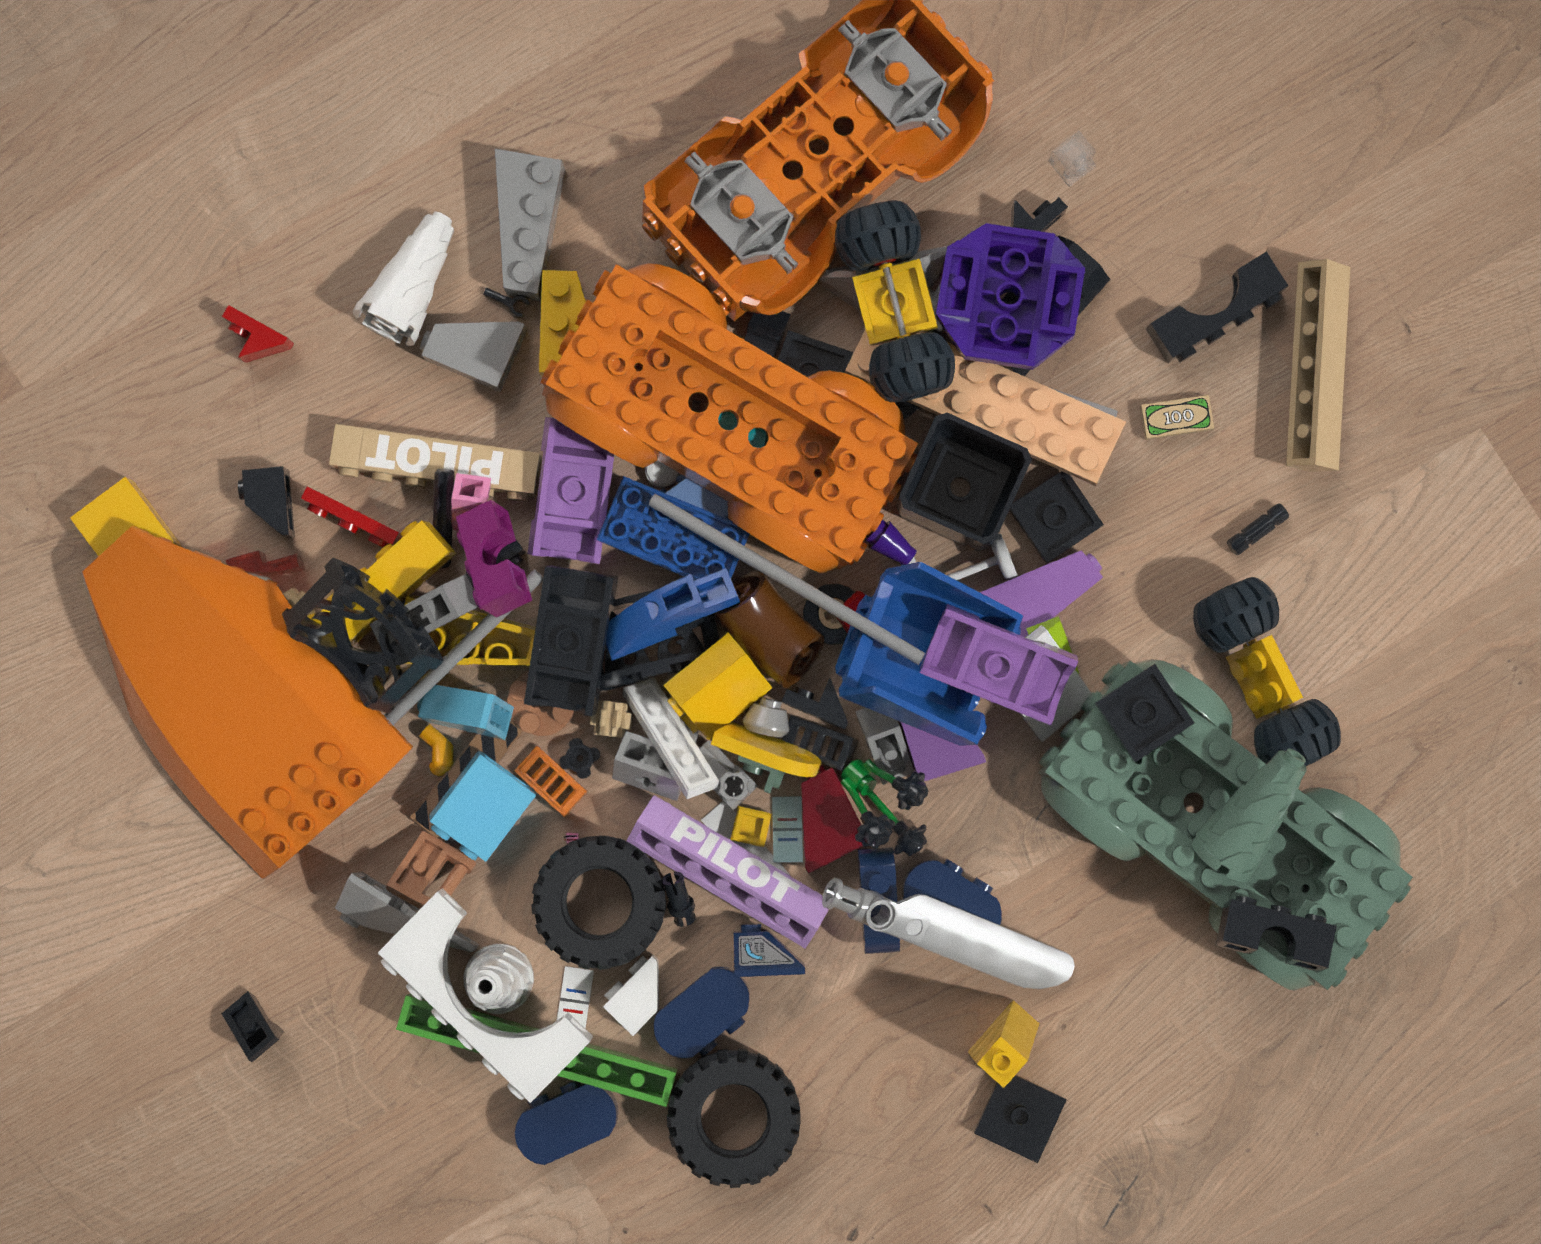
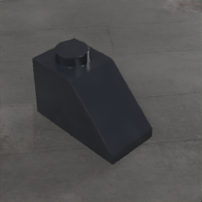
[238,466,295,539]

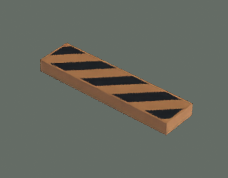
[410,721,524,838]

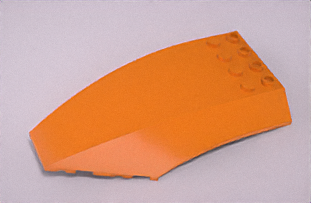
[82,526,413,879]

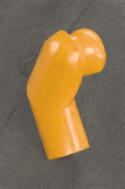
[419,724,453,776]

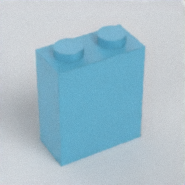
[429,750,536,862]

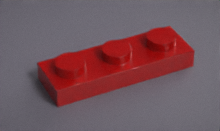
[301,486,402,548]

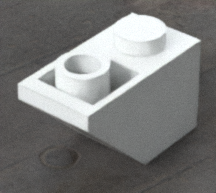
[603,954,659,1036]

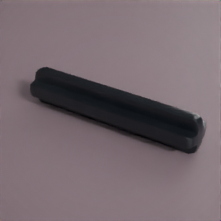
[433,468,454,568]

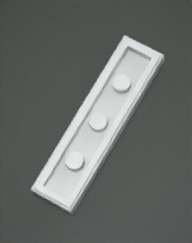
[622,677,719,799]

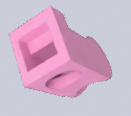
[451,473,491,531]

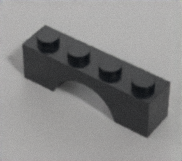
[1146,251,1288,363]

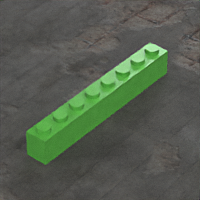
[396,993,678,1107]

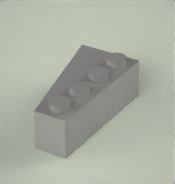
[495,148,565,302]

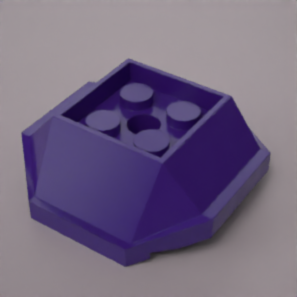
[936,223,1085,370]

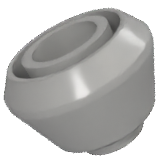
[743,698,789,737]

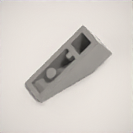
[369,574,478,644]

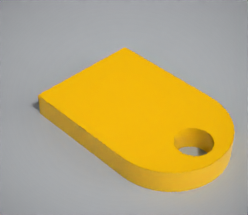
[711,722,821,777]

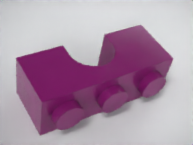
[456,500,533,618]

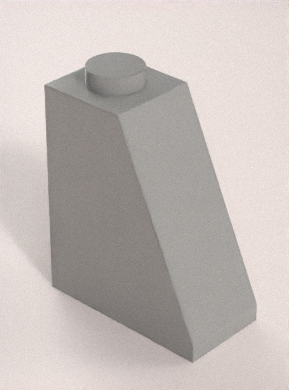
[420,322,528,392]

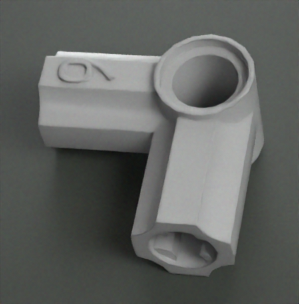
[699,739,758,810]

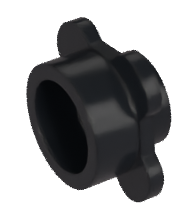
[560,738,600,779]

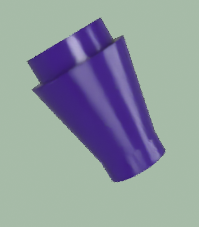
[865,519,917,565]

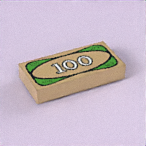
[1140,395,1214,440]

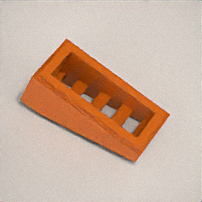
[514,745,588,817]

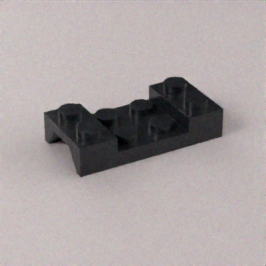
[524,565,618,716]

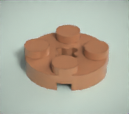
[507,670,575,736]

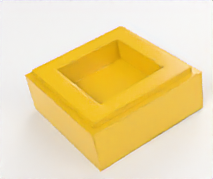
[730,806,772,848]

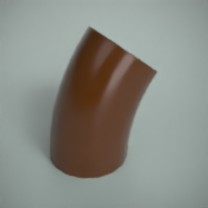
[712,571,825,688]

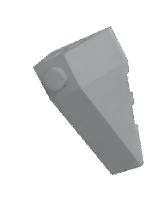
[335,872,479,952]

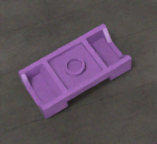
[527,417,614,564]
[920,604,1078,725]

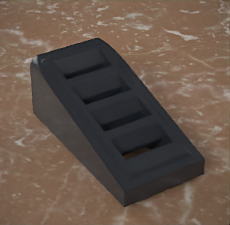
[782,715,859,771]

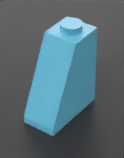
[417,685,514,740]

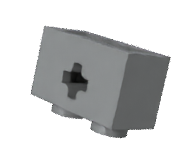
[612,731,681,801]

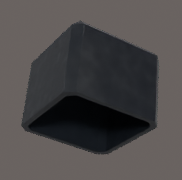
[896,412,1032,552]

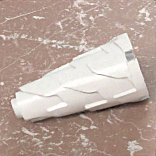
[353,212,454,346]
[464,944,534,1014]

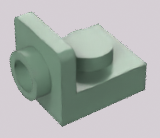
[737,755,785,793]

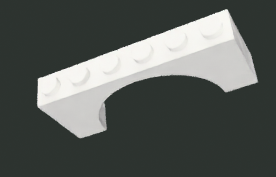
[378,888,593,1103]

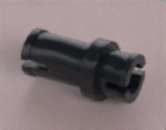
[662,872,696,927]

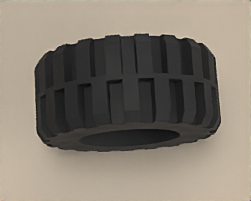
[531,835,666,970]
[667,1048,801,1188]

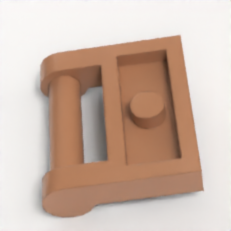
[386,831,476,909]

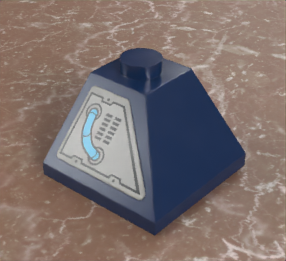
[733,924,805,977]

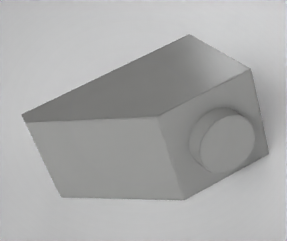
[856,708,914,785]

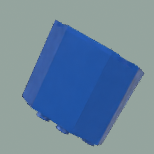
[835,562,1024,746]

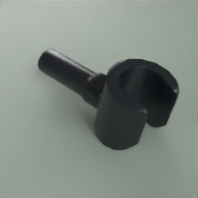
[483,288,530,318]

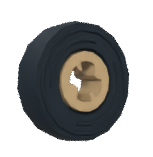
[803,583,855,645]

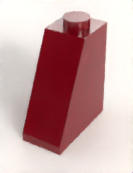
[801,765,862,874]

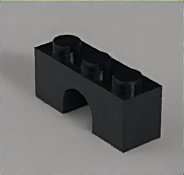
[1215,896,1337,972]

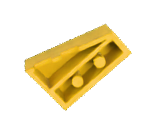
[539,270,586,377]

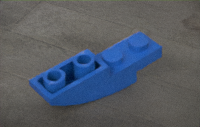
[606,568,740,661]

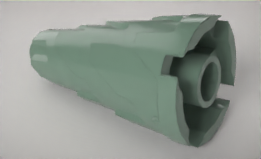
[1191,748,1307,883]

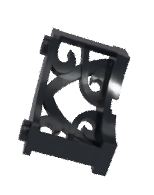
[282,558,444,714]
[600,589,720,692]

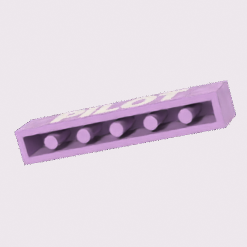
[627,795,829,949]

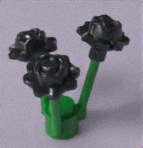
[841,759,929,856]

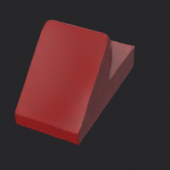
[222,305,294,362]

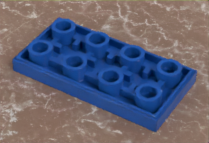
[597,476,750,581]

